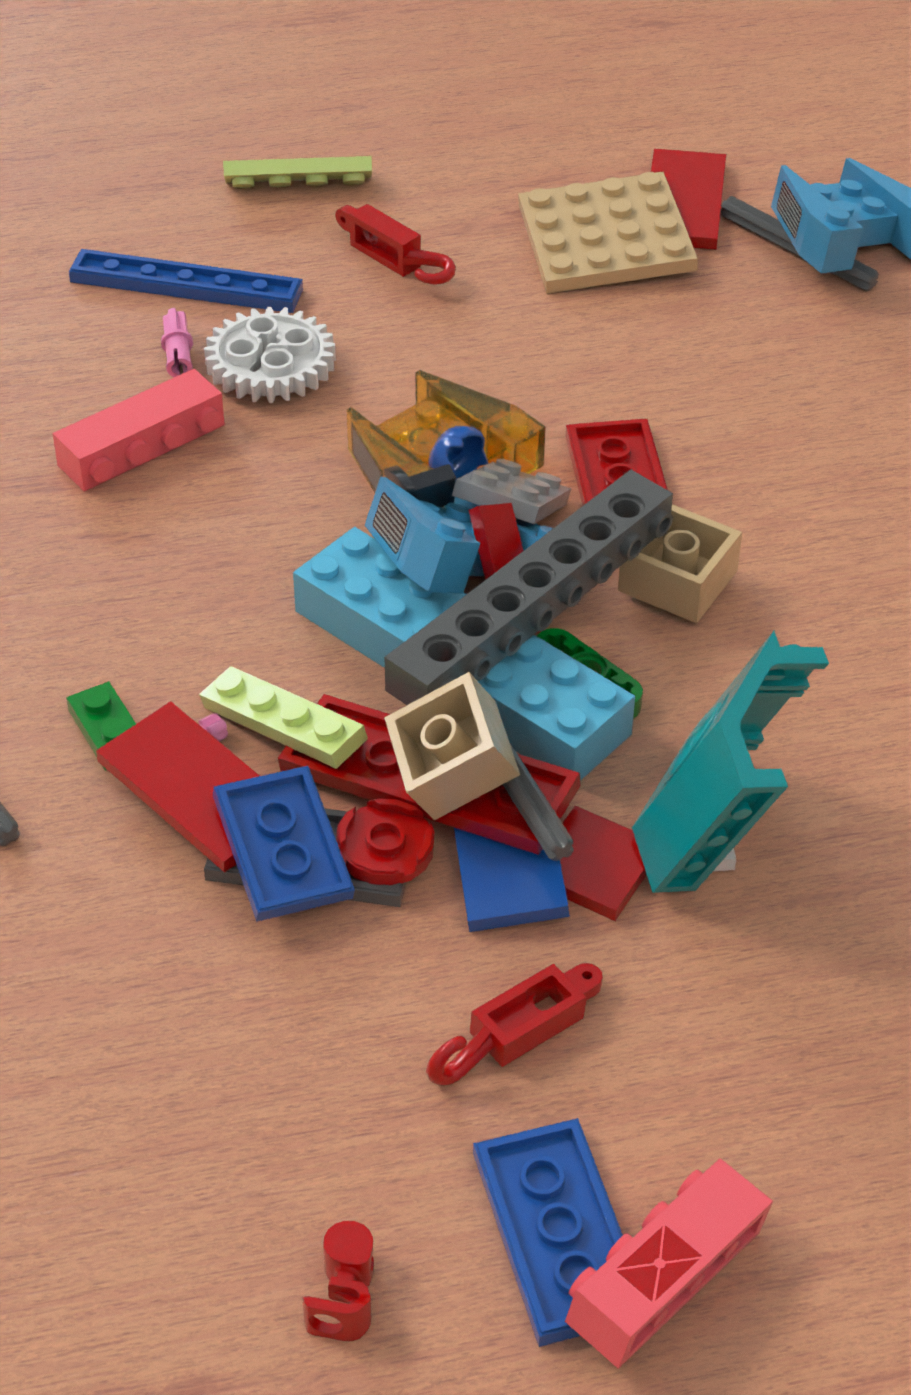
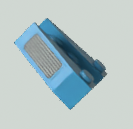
[771,158,911,273]
[364,477,553,594]

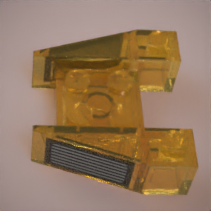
[346,370,546,507]

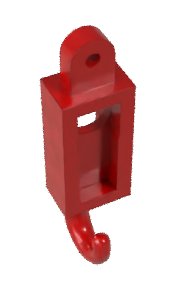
[335,204,456,285]
[426,963,603,1086]

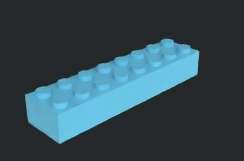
[293,526,635,781]

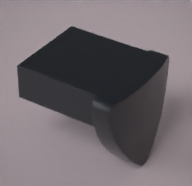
[384,464,456,507]

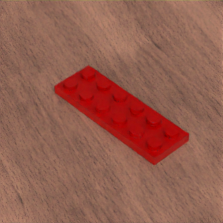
[278,694,581,855]

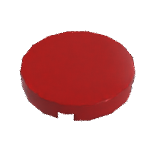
[336,798,435,886]

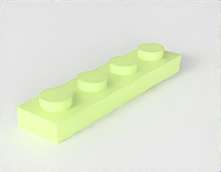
[223,156,372,188]
[199,666,368,769]

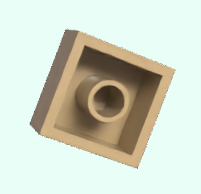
[618,504,742,624]
[385,672,520,820]

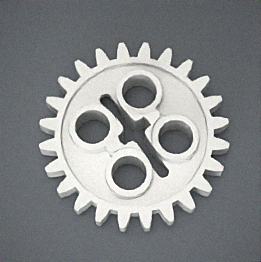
[204,307,336,403]

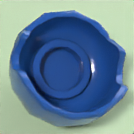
[429,426,488,479]

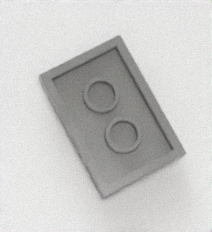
[452,459,571,524]

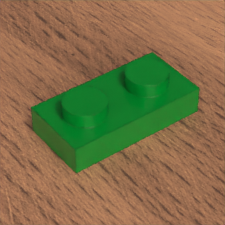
[66,681,136,771]

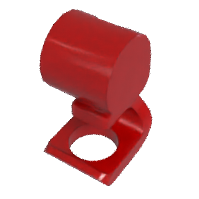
[302,1221,374,1341]

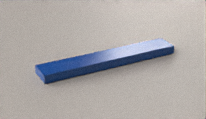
[69,249,303,313]

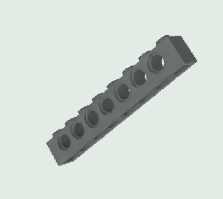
[384,470,673,705]

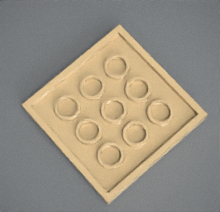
[518,172,698,294]

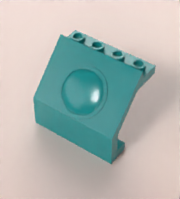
[632,631,829,893]

